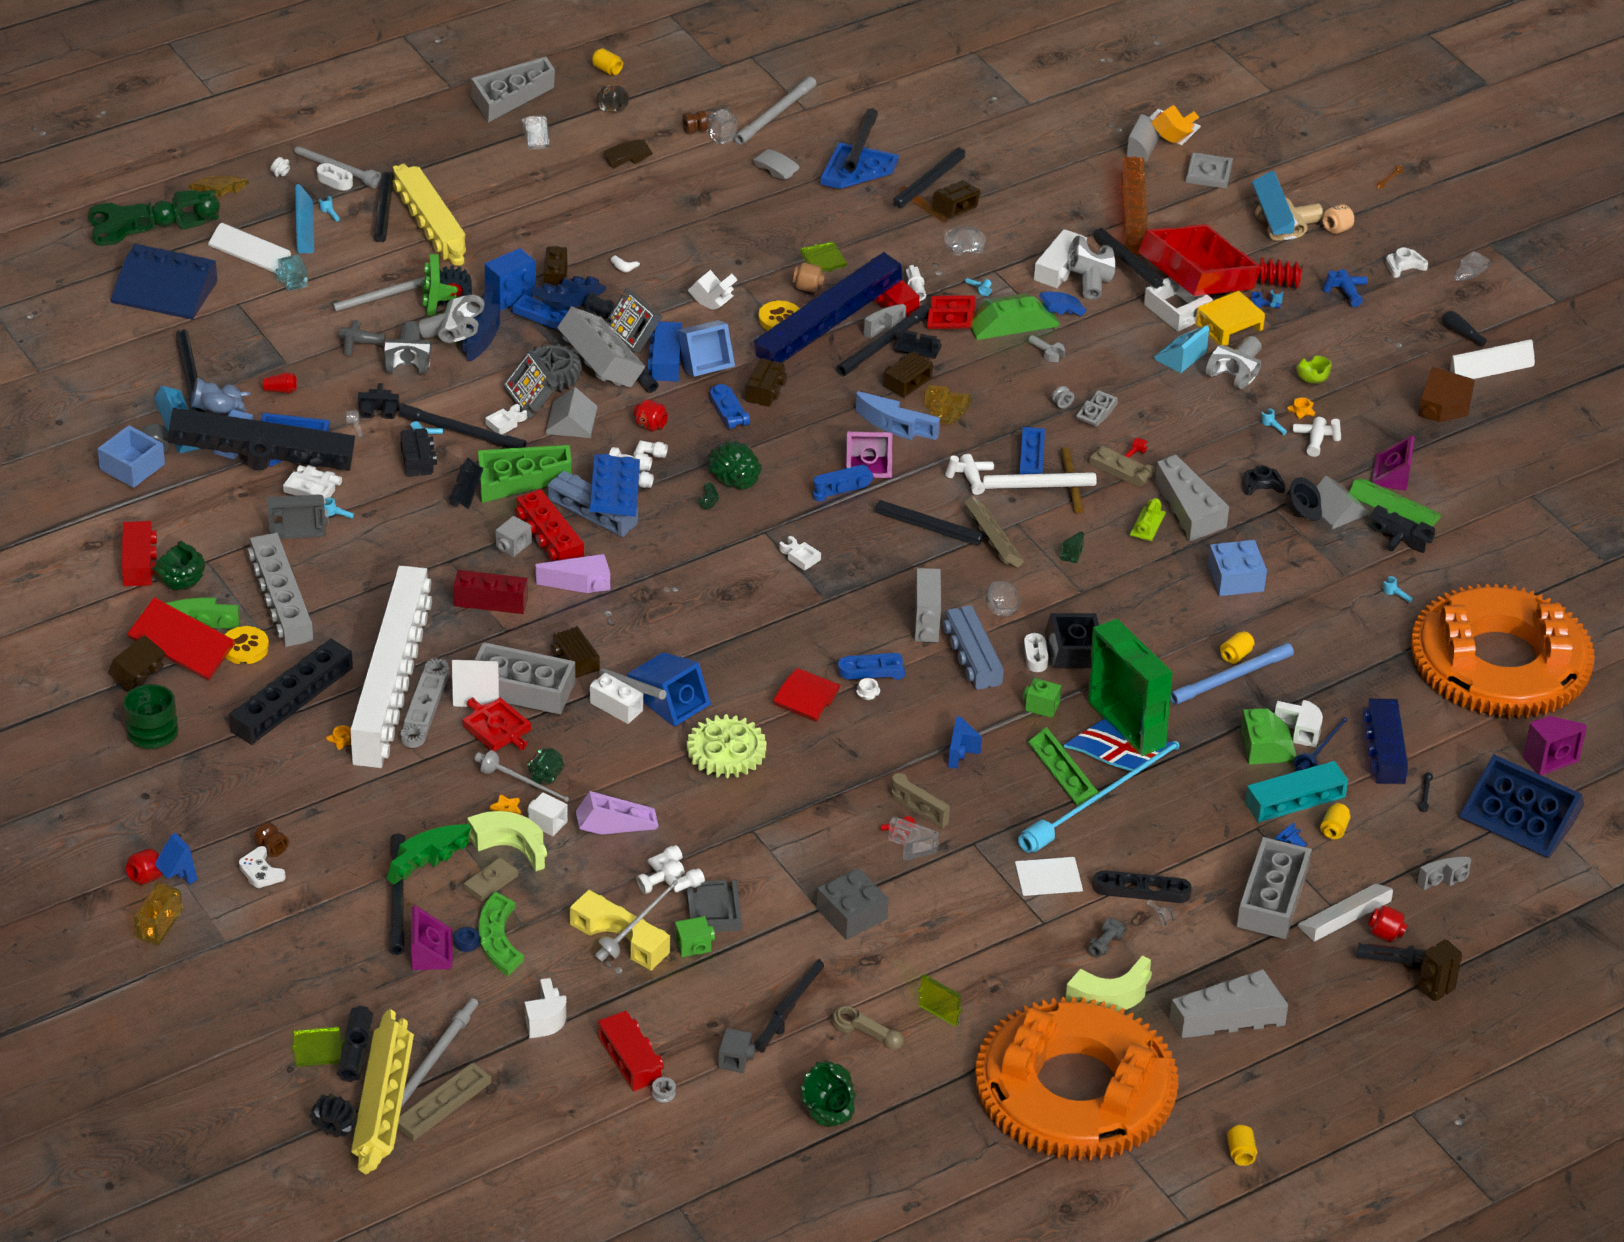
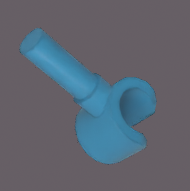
[1270,290,1284,307]

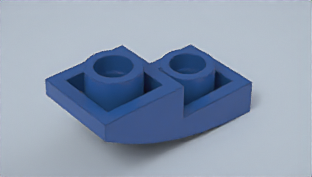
[1039,292,1087,317]

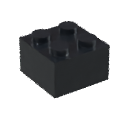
[1045,613,1099,668]

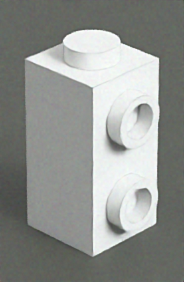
[589,673,643,724]

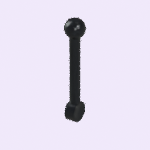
[1419,772,1433,812]

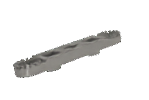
[401,658,449,748]

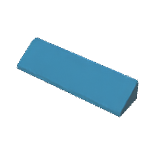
[1252,171,1295,235]
[295,184,314,253]
[154,386,200,453]

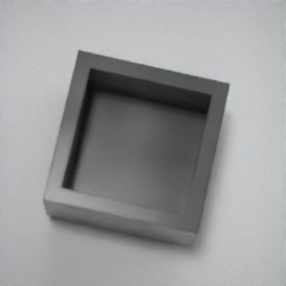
[816,868,889,940]

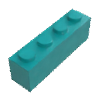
[1245,761,1348,823]

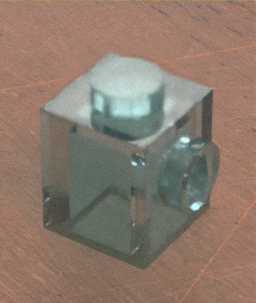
[276,254,308,291]

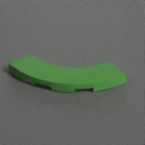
[479,891,524,976]

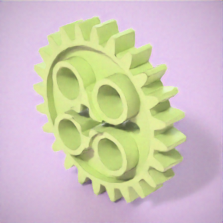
[687,714,767,778]

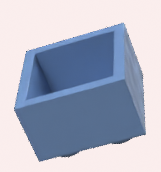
[678,320,735,376]
[97,425,165,488]
[1207,540,1267,596]

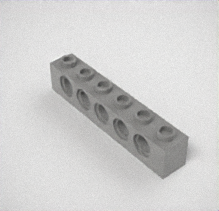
[247,533,313,647]

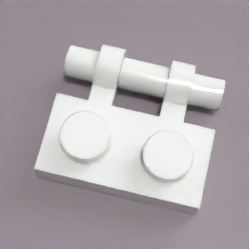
[283,465,342,504]

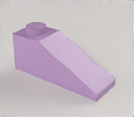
[535,554,610,593]
[576,791,659,835]

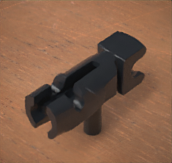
[1368,505,1435,553]

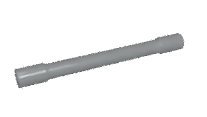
[734,77,816,145]

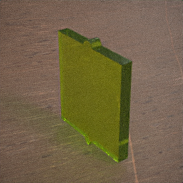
[801,242,847,272]
[918,974,962,1027]
[292,1027,343,1067]

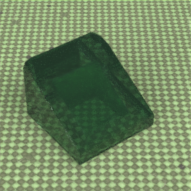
[1060,531,1085,564]

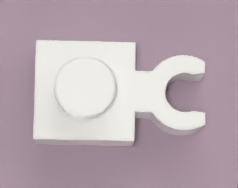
[485,404,527,434]
[779,536,821,571]

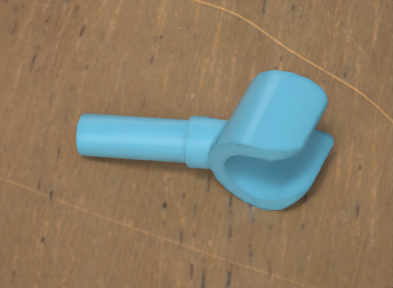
[319,196,340,222]
[965,278,992,296]
[1261,408,1287,435]
[410,421,443,434]
[324,498,354,519]
[1383,576,1413,603]

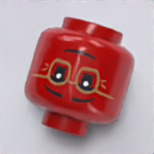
[633,399,668,432]

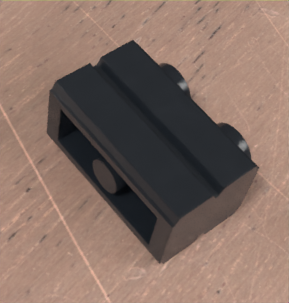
[400,428,437,477]

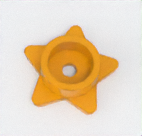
[1287,397,1315,419]
[326,725,352,750]
[489,795,521,815]

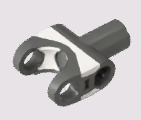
[385,321,431,374]

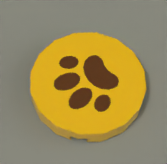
[758,300,802,334]
[225,626,269,664]

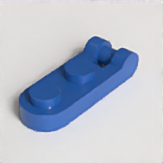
[710,384,750,430]
[813,465,873,502]
[838,653,906,680]

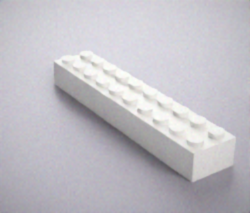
[351,566,432,768]

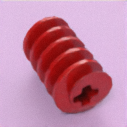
[1257,257,1303,289]

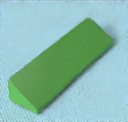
[1349,478,1442,526]
[1028,727,1099,806]

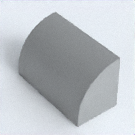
[1127,114,1159,162]

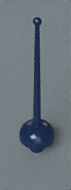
[1294,717,1347,771]

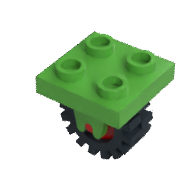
[422,254,472,316]

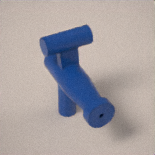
[1322,269,1368,307]

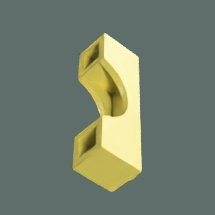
[570,890,670,971]

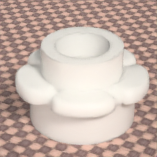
[271,157,290,177]
[856,678,880,700]

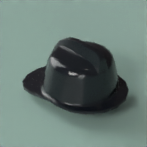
[1285,477,1322,521]

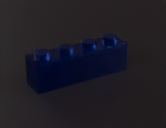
[1363,698,1408,784]

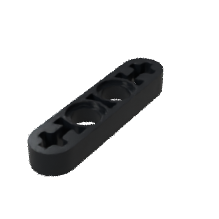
[1093,870,1192,903]

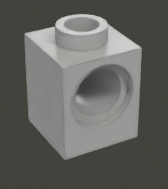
[495,516,532,557]

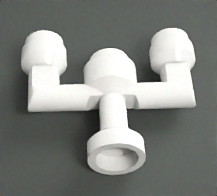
[609,440,668,488]
[636,845,705,895]

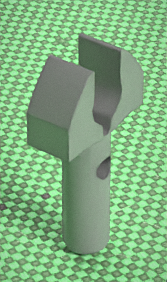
[1028,335,1065,362]

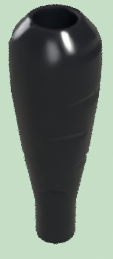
[1442,310,1487,346]

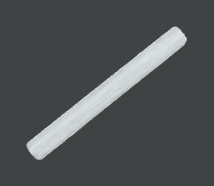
[983,473,1097,489]

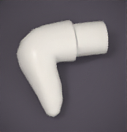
[611,256,640,272]

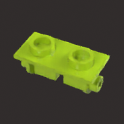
[1130,498,1166,541]

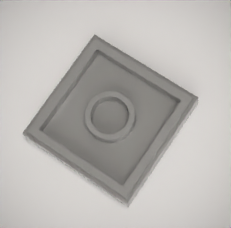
[1186,152,1233,189]

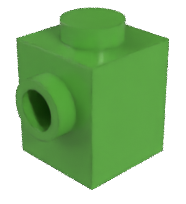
[1023,678,1062,718]
[675,916,715,957]

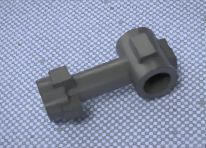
[1088,917,1127,958]

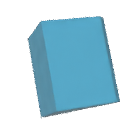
[1154,325,1209,373]

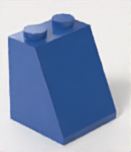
[627,652,711,726]

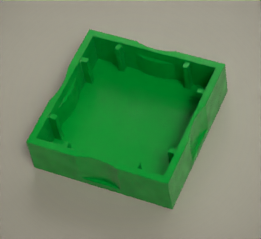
[1088,619,1173,756]

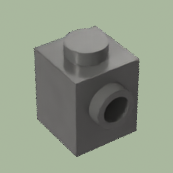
[718,1028,755,1074]

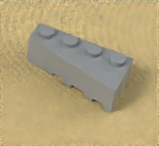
[471,57,555,123]
[1155,455,1229,542]
[1169,969,1288,1038]

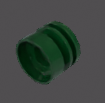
[123,684,179,749]

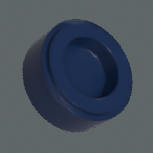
[454,927,480,952]

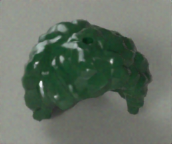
[707,441,762,490]
[152,541,205,591]
[800,1060,856,1127]

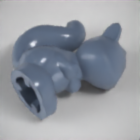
[190,378,251,415]

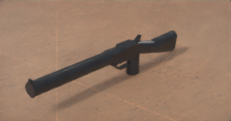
[754,958,824,1053]

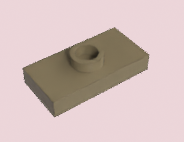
[464,857,518,902]

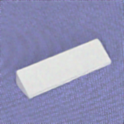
[208,223,291,275]
[1449,340,1535,379]
[1298,884,1393,942]

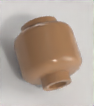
[792,262,825,293]

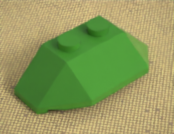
[971,293,1059,340]

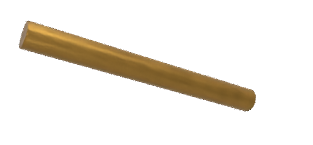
[1061,447,1084,513]

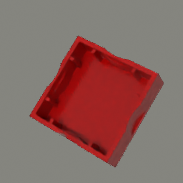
[1138,224,1262,296]

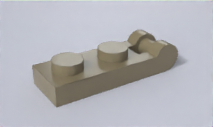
[1089,446,1156,487]
[891,773,950,829]

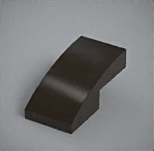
[604,139,653,169]

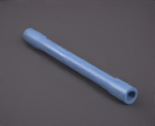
[1170,643,1294,705]

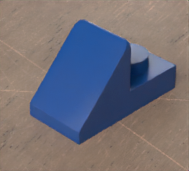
[948,716,982,769]
[155,833,197,885]

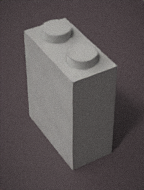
[915,568,941,642]

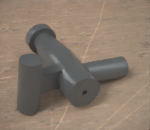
[340,320,386,356]

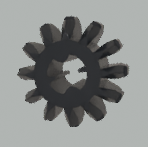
[310,1094,358,1138]

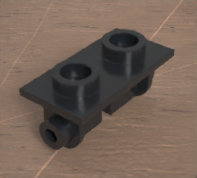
[894,329,942,359]
[449,458,484,509]

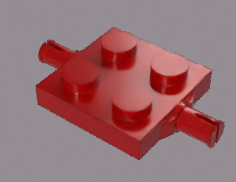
[462,697,531,751]

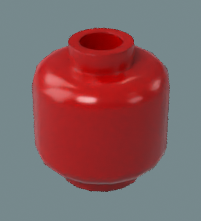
[126,849,163,885]
[1367,905,1407,942]

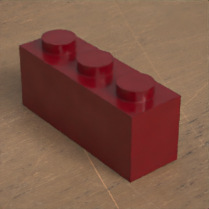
[453,570,528,614]

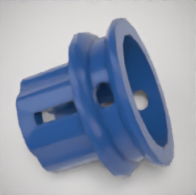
[1274,823,1308,847]

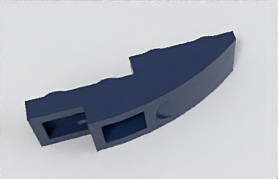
[532,276,607,310]
[463,289,500,361]

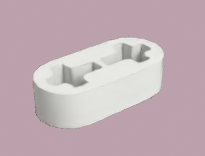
[317,163,353,190]
[1024,633,1048,672]

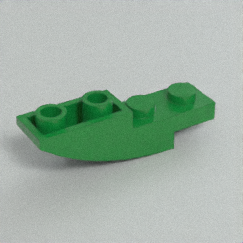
[387,824,471,885]

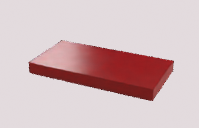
[127,597,235,681]

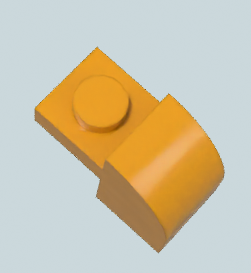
[1151,105,1199,143]

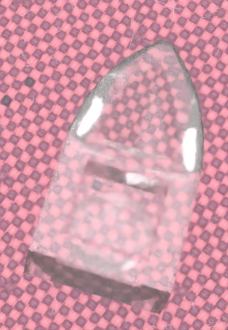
[1454,251,1491,281]

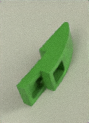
[141,598,240,629]

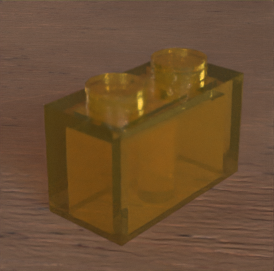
[134,883,183,945]

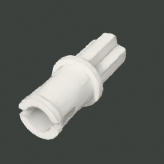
[906,265,926,301]

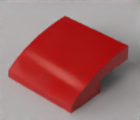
[927,295,976,329]
[773,668,840,722]

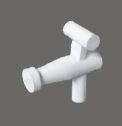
[1293,417,1341,457]
[945,454,994,495]

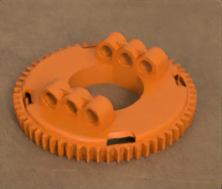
[1411,584,1595,719]
[975,997,1178,1161]

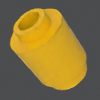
[592,48,623,75]
[1220,631,1255,664]
[1320,803,1350,839]
[1227,1125,1257,1166]

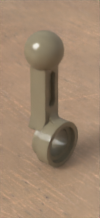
[832,1006,904,1050]

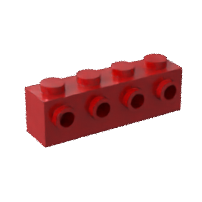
[514,489,584,562]

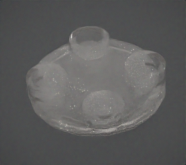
[944,226,986,256]

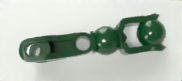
[88,189,220,246]

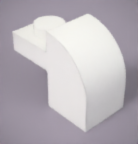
[688,270,737,310]
[1275,700,1323,748]
[525,978,566,1038]

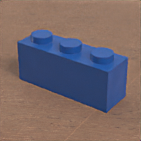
[648,322,682,382]

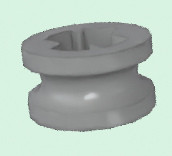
[1052,386,1074,408]
[652,1077,676,1103]

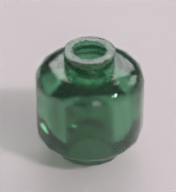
[528,748,564,785]

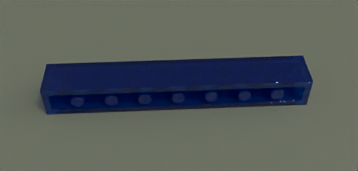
[754,252,903,363]

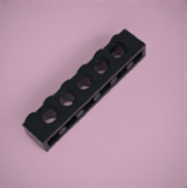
[229,638,353,745]

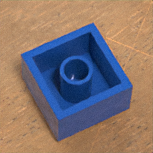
[484,248,536,311]

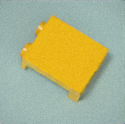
[1195,291,1265,346]

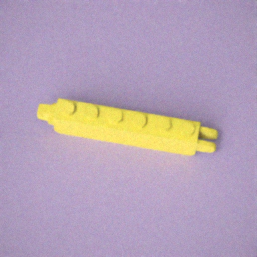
[392,164,466,266]
[351,1009,414,1175]

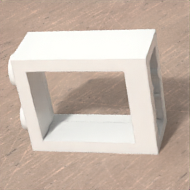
[1144,277,1213,331]

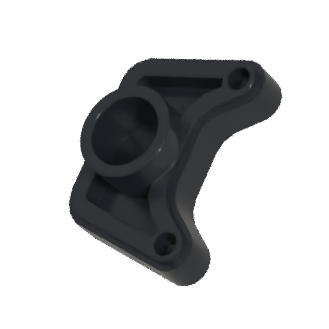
[1243,465,1286,496]

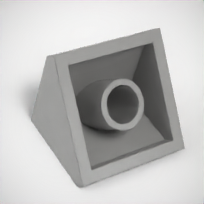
[546,387,597,438]
[1316,475,1369,529]

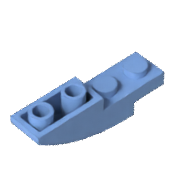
[856,391,940,440]

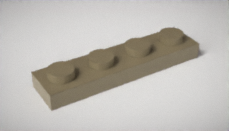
[965,496,1024,568]
[397,1062,491,1141]

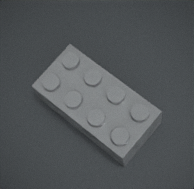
[557,306,646,388]
[474,642,575,714]
[1237,837,1312,939]

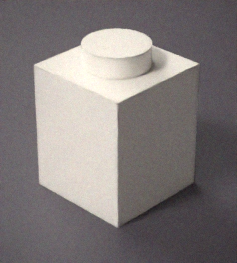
[527,793,568,836]

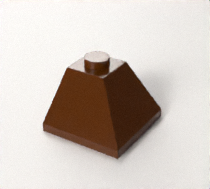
[1418,367,1475,422]

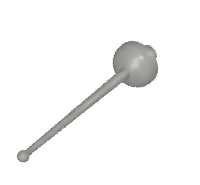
[475,750,569,802]
[595,880,678,961]

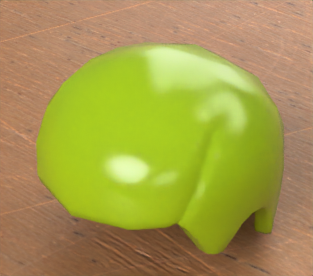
[1296,355,1332,384]

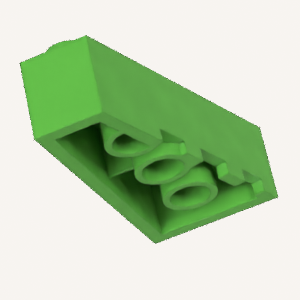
[478,445,572,503]

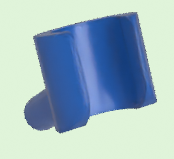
[1250,291,1281,309]

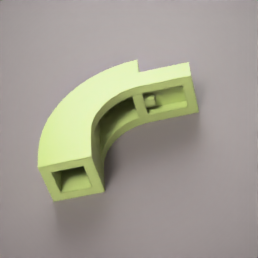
[467,811,547,871]
[1065,955,1152,1011]

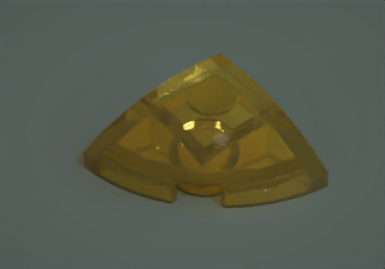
[188,175,249,197]
[925,385,972,424]

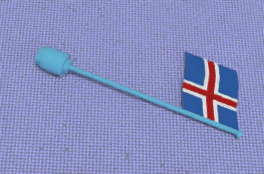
[1018,719,1180,853]

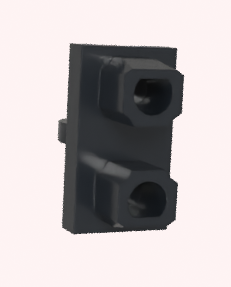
[358,383,401,419]

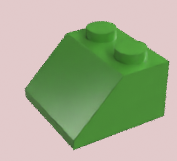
[1240,708,1296,764]

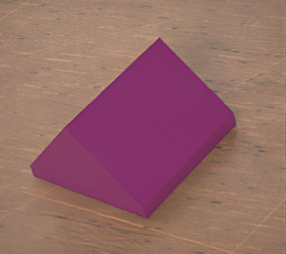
[1372,435,1415,491]
[411,905,452,970]

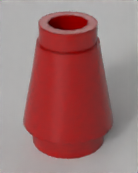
[263,371,297,394]

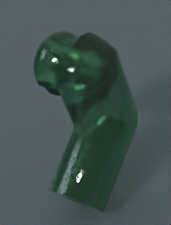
[698,483,720,510]

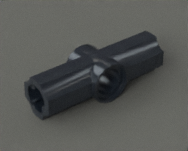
[337,1005,373,1082]

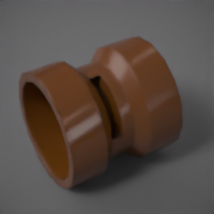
[682,110,708,134]
[254,822,289,857]

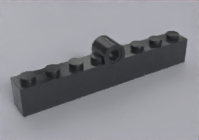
[168,408,355,471]

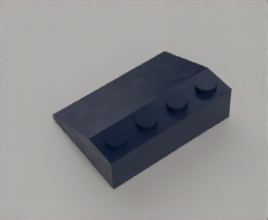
[111,244,217,320]
[1459,754,1584,859]

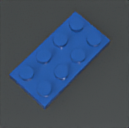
[589,454,640,517]

